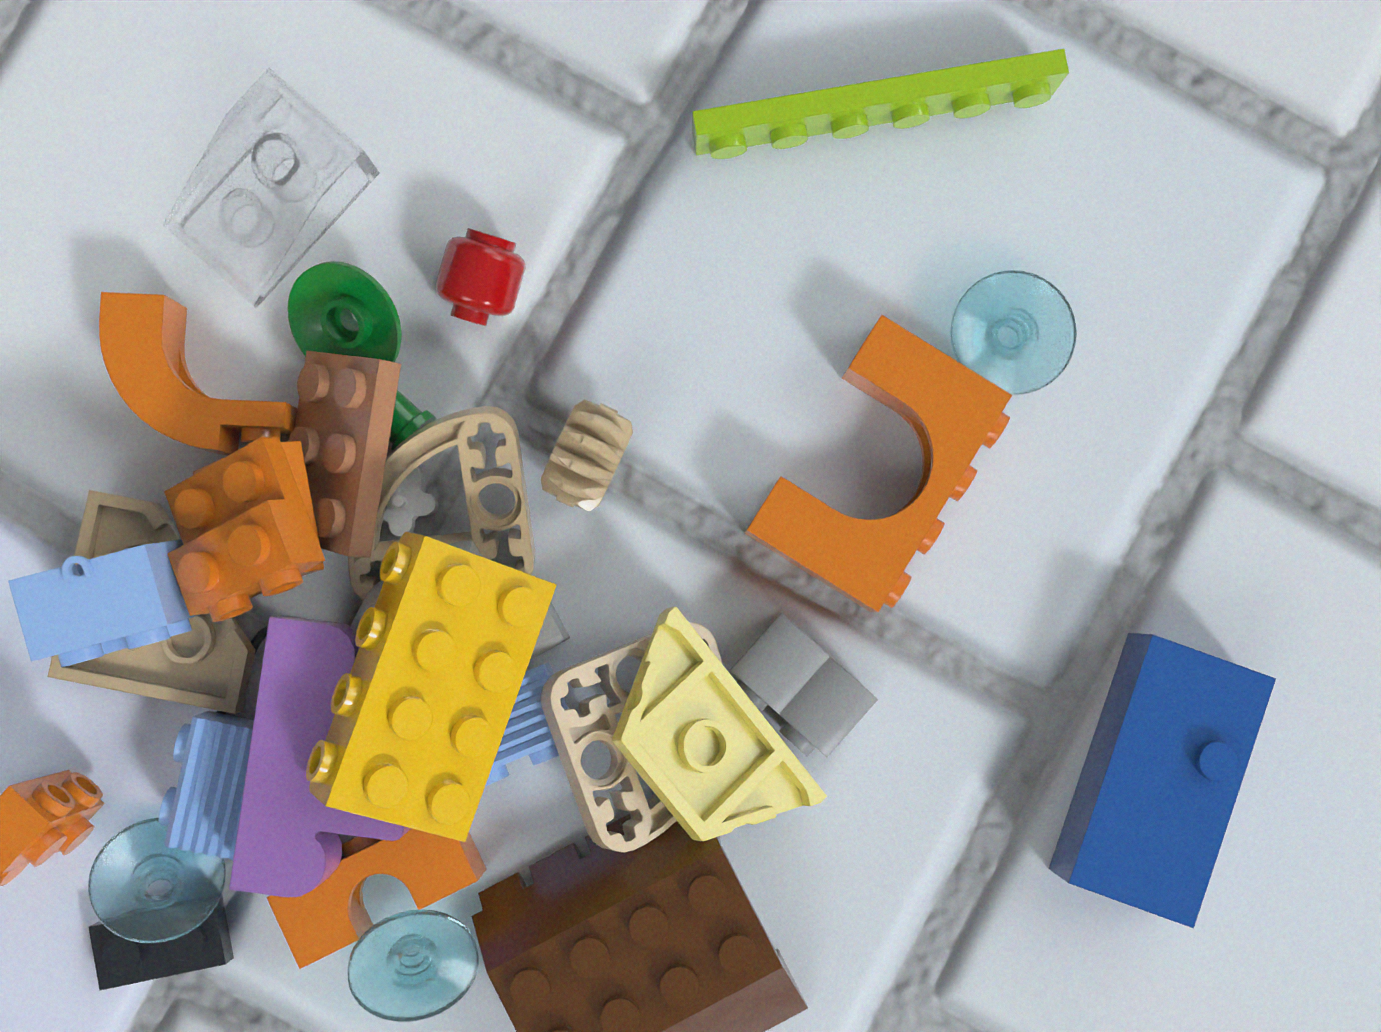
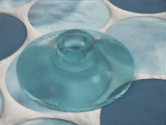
[950,270,1077,395]
[88,817,226,943]
[347,910,479,1022]

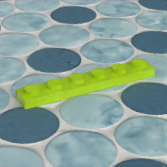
[692,49,1069,159]

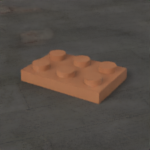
[288,351,401,558]

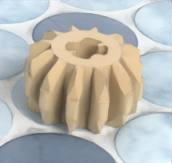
[541,399,633,511]

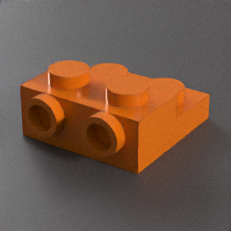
[164,437,325,622]
[0,770,105,886]

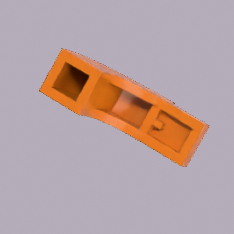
[99,292,297,456]

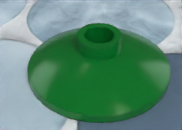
[287,261,402,362]

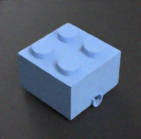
[8,539,198,667]

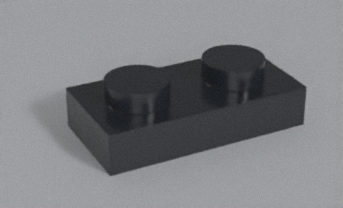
[88,896,234,991]

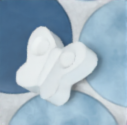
[383,466,439,537]

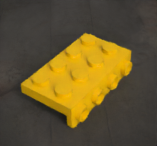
[306,532,557,842]

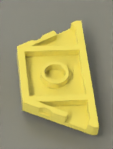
[611,606,827,841]

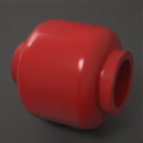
[435,228,526,326]

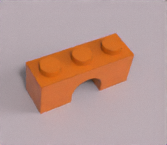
[266,829,487,969]

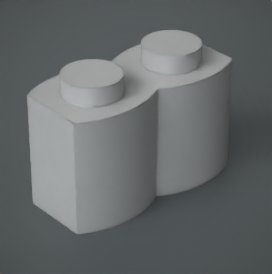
[730,613,878,757]

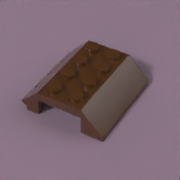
[471,813,808,1032]

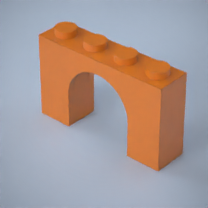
[744,315,1012,612]

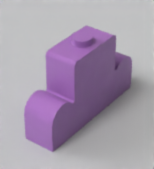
[229,616,412,897]

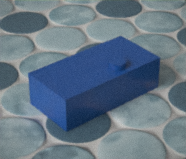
[1049,633,1276,929]

